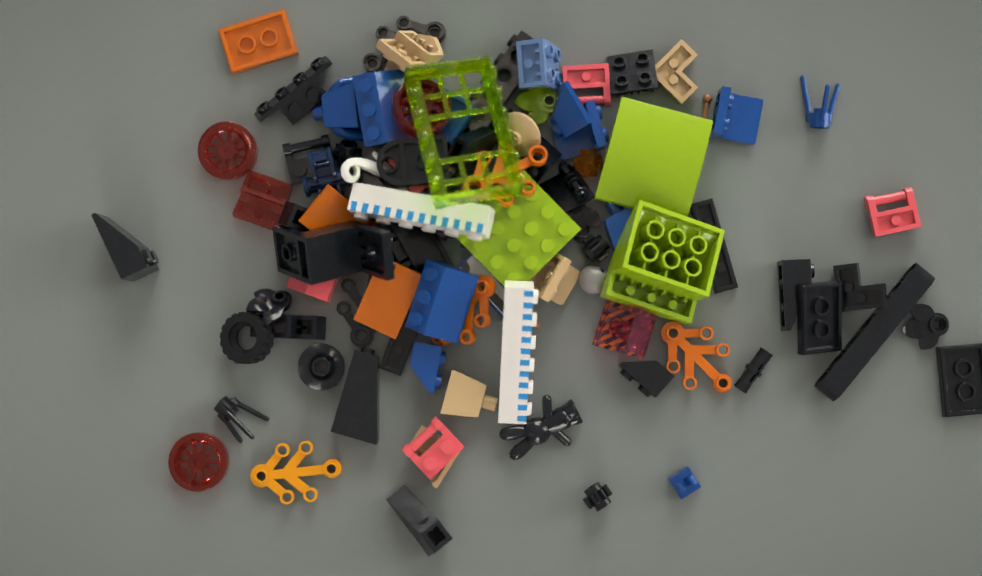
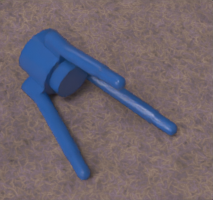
[800,75,840,129]

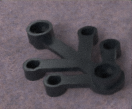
[363,16,446,72]
[336,275,376,347]

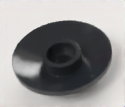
[298,343,345,390]

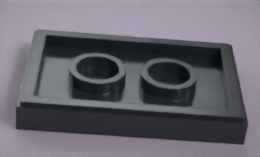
[797,280,842,355]
[936,343,982,417]

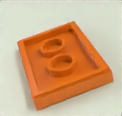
[218,9,299,75]
[298,184,381,230]
[353,261,422,339]

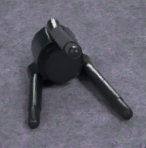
[214,396,269,443]

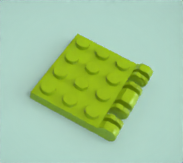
[456,170,581,287]

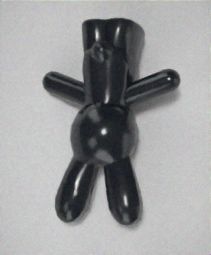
[499,395,583,460]

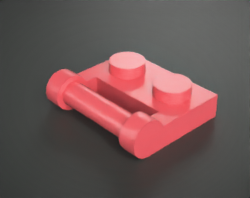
[562,63,611,106]
[864,187,921,237]
[401,416,465,479]

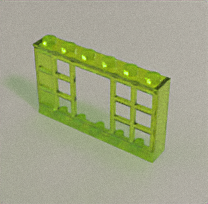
[403,56,526,210]

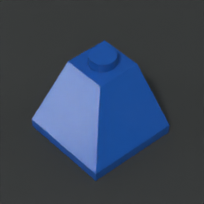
[550,80,593,138]

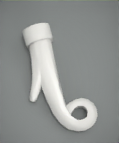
[341,151,409,192]

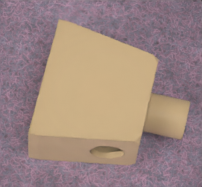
[440,370,498,417]

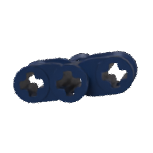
[302,147,353,197]

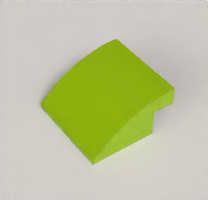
[594,97,713,217]
[600,200,725,325]

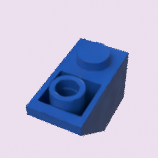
[410,342,446,393]

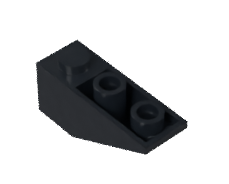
[386,485,453,556]

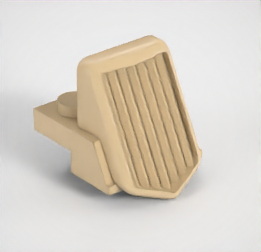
[376,31,444,92]
[529,253,580,305]

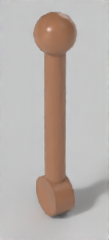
[702,94,712,119]

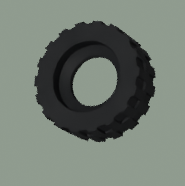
[220,312,274,364]

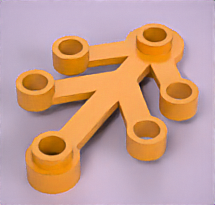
[250,440,342,505]

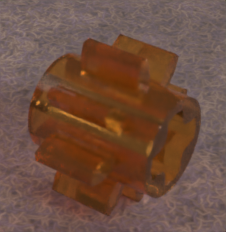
[574,149,603,177]

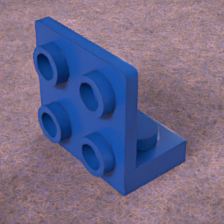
[710,86,763,145]

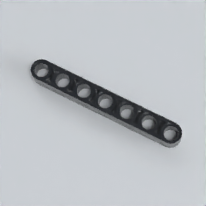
[814,263,935,402]

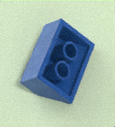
[352,69,417,147]
[405,259,479,343]

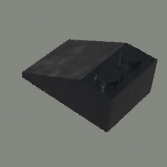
[91,213,159,282]

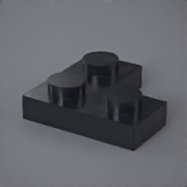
[833,263,888,312]

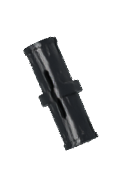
[734,347,773,394]

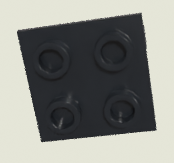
[607,49,658,97]
[539,162,595,214]

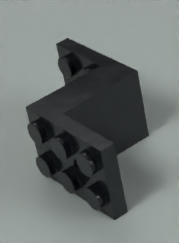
[272,220,395,285]

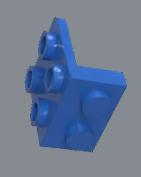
[549,100,609,161]

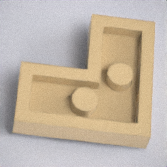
[655,39,698,105]

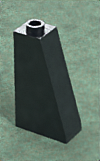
[331,347,379,445]

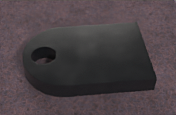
[377,134,451,188]

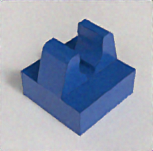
[668,466,701,499]

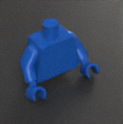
[313,72,371,142]

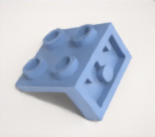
[516,38,563,92]

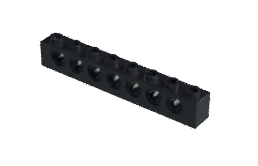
[424,30,533,197]

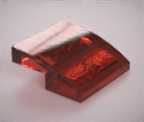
[232,170,293,231]

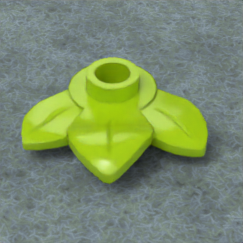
[514,87,557,125]

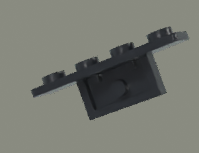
[254,56,332,125]

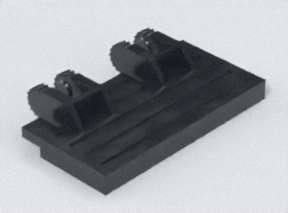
[373,219,454,273]

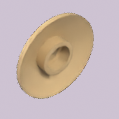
[497,112,541,157]

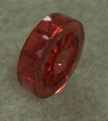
[391,78,452,137]
[198,121,258,181]
[168,432,229,492]

